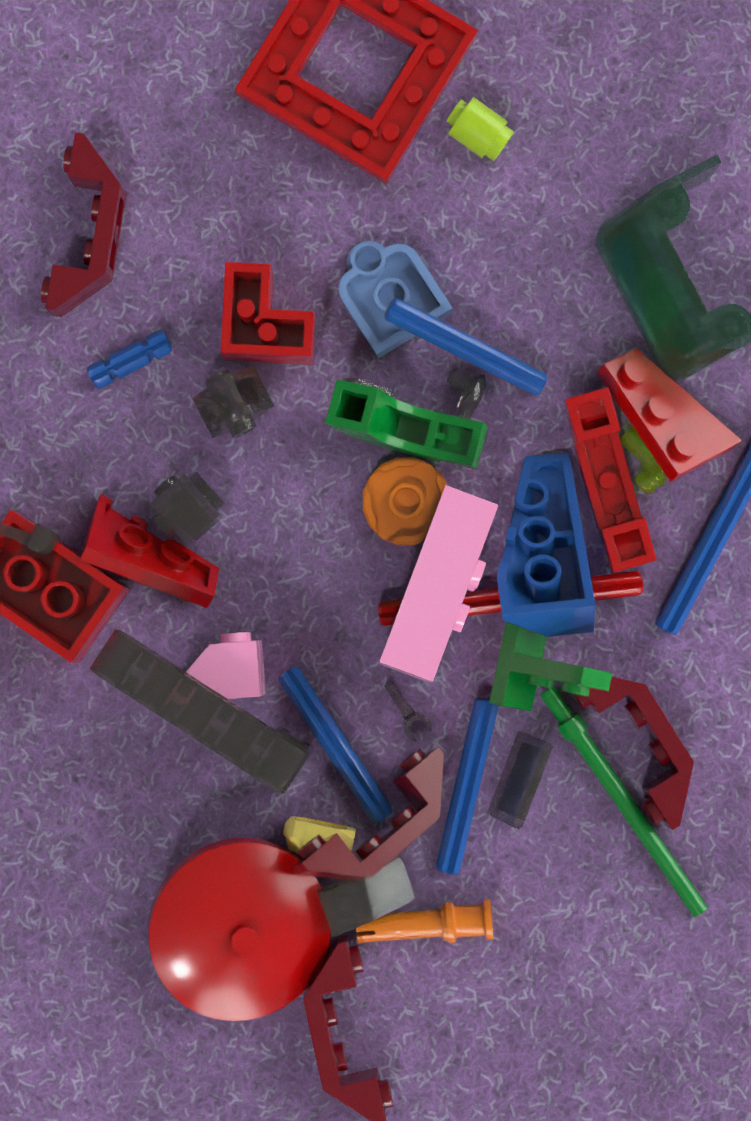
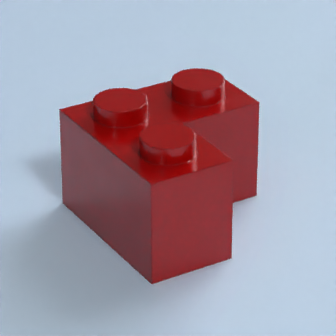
[221,262,316,365]

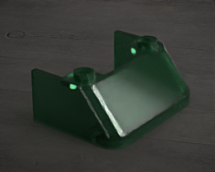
[595,154,751,380]

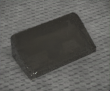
[487,731,553,829]

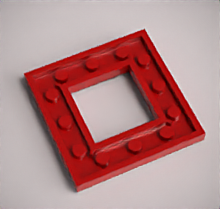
[235,0,478,185]

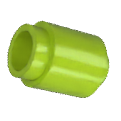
[446,97,514,162]

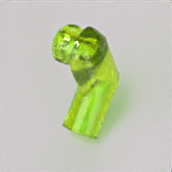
[620,427,667,494]

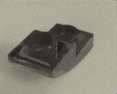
[317,855,416,937]

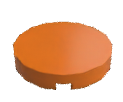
[363,458,447,545]

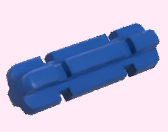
[87,330,172,389]

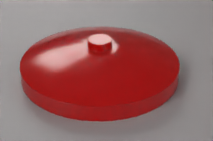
[147,838,331,1021]

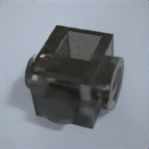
[150,472,225,547]

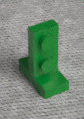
[489,622,612,711]

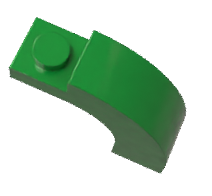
[325,379,488,469]

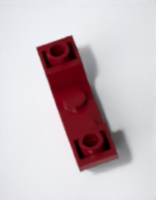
[41,132,127,317]
[573,677,694,830]
[292,747,444,881]
[303,935,394,1121]

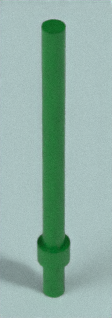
[540,685,708,917]

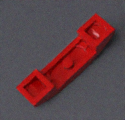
[564,387,657,573]

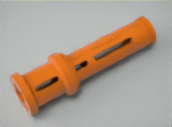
[355,899,494,944]

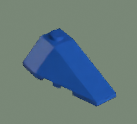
[497,452,596,637]

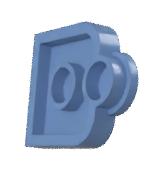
[338,241,453,359]

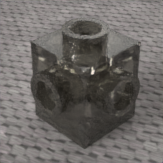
[192,366,274,438]

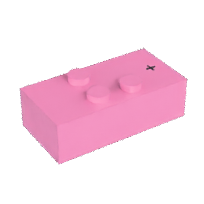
[379,485,498,683]

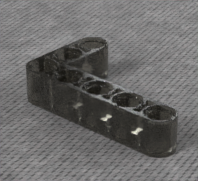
[90,628,313,794]

